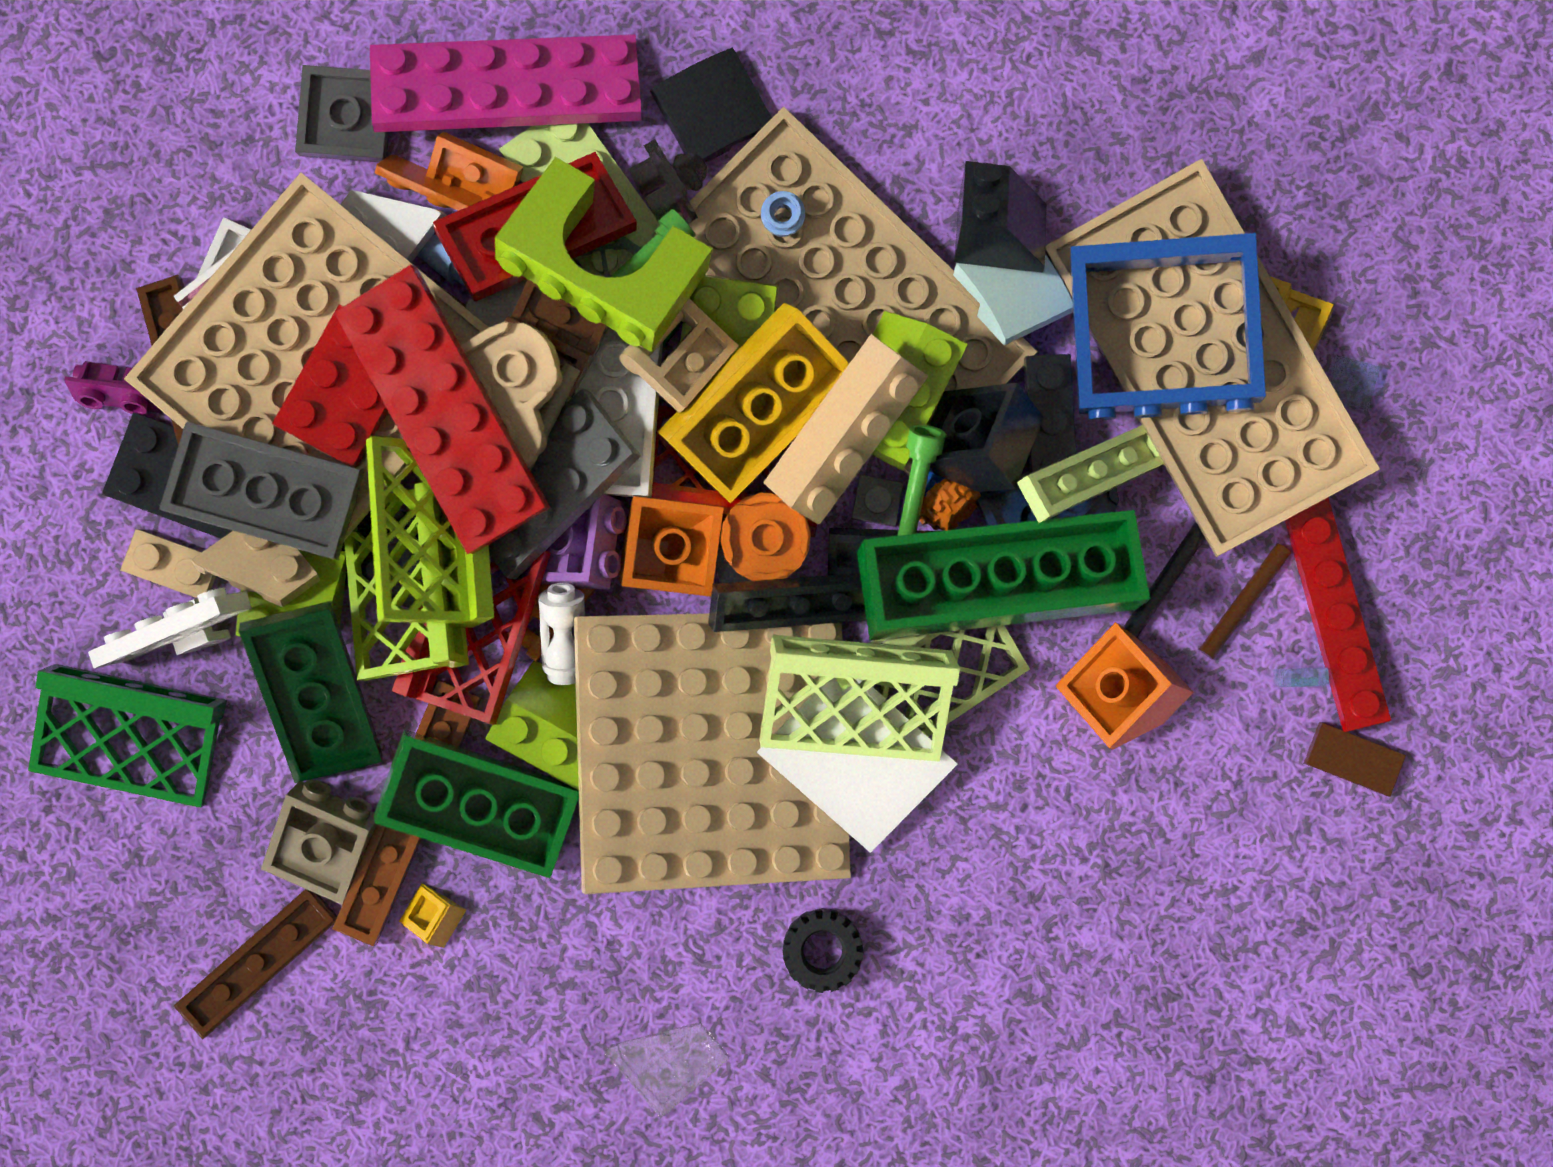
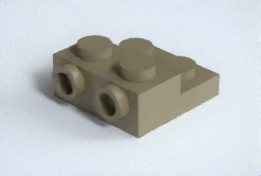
[261,780,377,905]

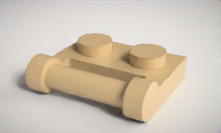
[619,299,739,413]

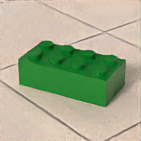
[374,729,579,878]

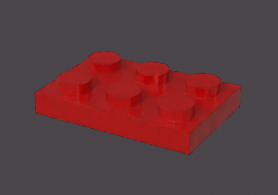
[272,304,388,469]

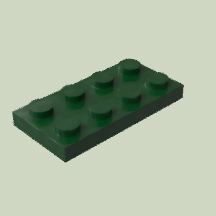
[238,601,382,783]

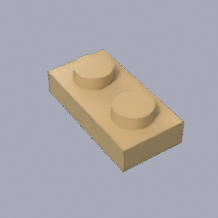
[120,529,216,598]

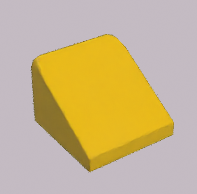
[399,883,467,948]

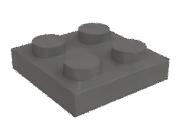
[295,65,389,162]

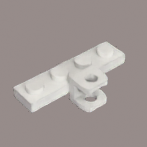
[88,588,252,669]

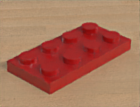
[433,152,637,302]

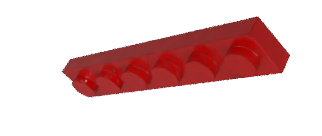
[1285,497,1391,732]

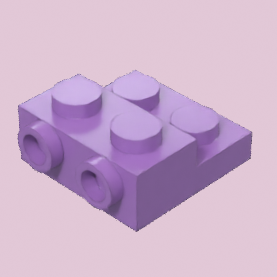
[517,494,627,589]

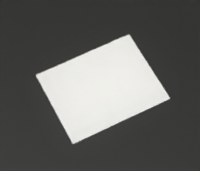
[757,677,958,853]

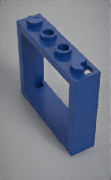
[1070,233,1266,421]

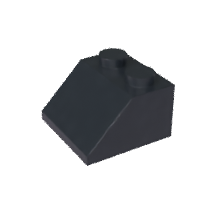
[954,161,1047,273]
[929,383,1044,492]

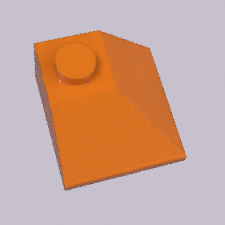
[618,495,724,597]
[1055,622,1194,749]

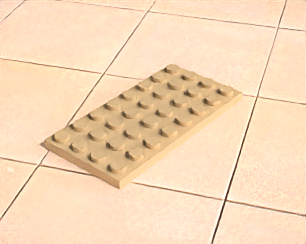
[679,106,1037,476]
[1045,159,1380,557]

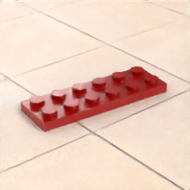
[334,264,551,554]

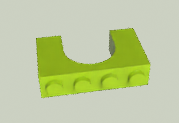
[495,157,713,352]

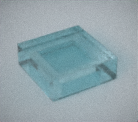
[1328,355,1380,411]
[1273,668,1329,687]

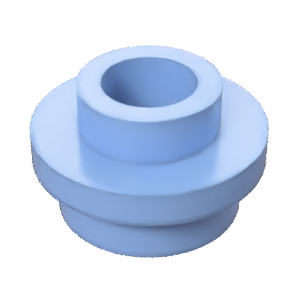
[761,191,805,237]

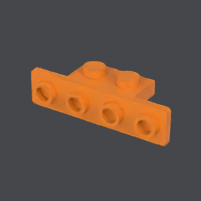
[375,131,524,211]

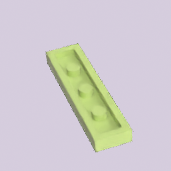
[1017,425,1164,523]

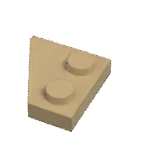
[191,531,320,607]

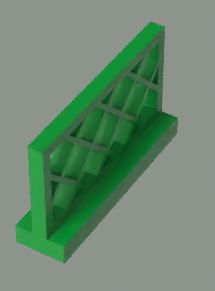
[28,664,227,808]

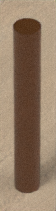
[1198,543,1291,660]

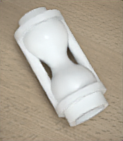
[539,583,585,685]

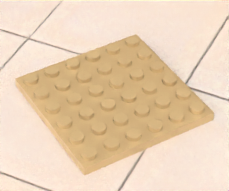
[124,172,489,541]
[574,613,851,894]

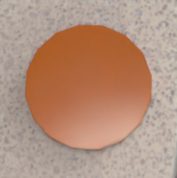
[721,493,811,581]

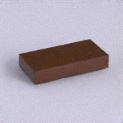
[1303,722,1406,797]

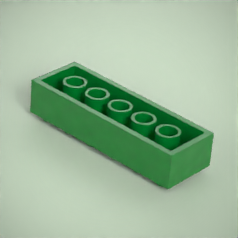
[857,510,1150,641]

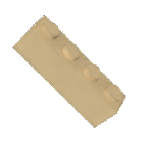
[763,335,929,525]

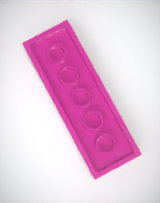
[370,34,641,132]

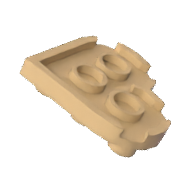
[461,322,563,468]

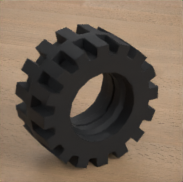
[783,908,863,993]

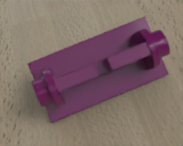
[64,361,162,415]

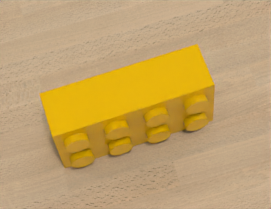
[657,303,850,503]

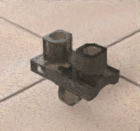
[628,139,708,223]

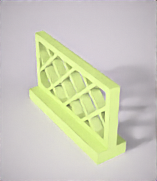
[835,625,1030,737]
[760,635,960,762]

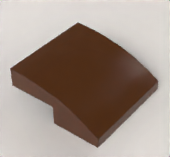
[504,279,609,397]

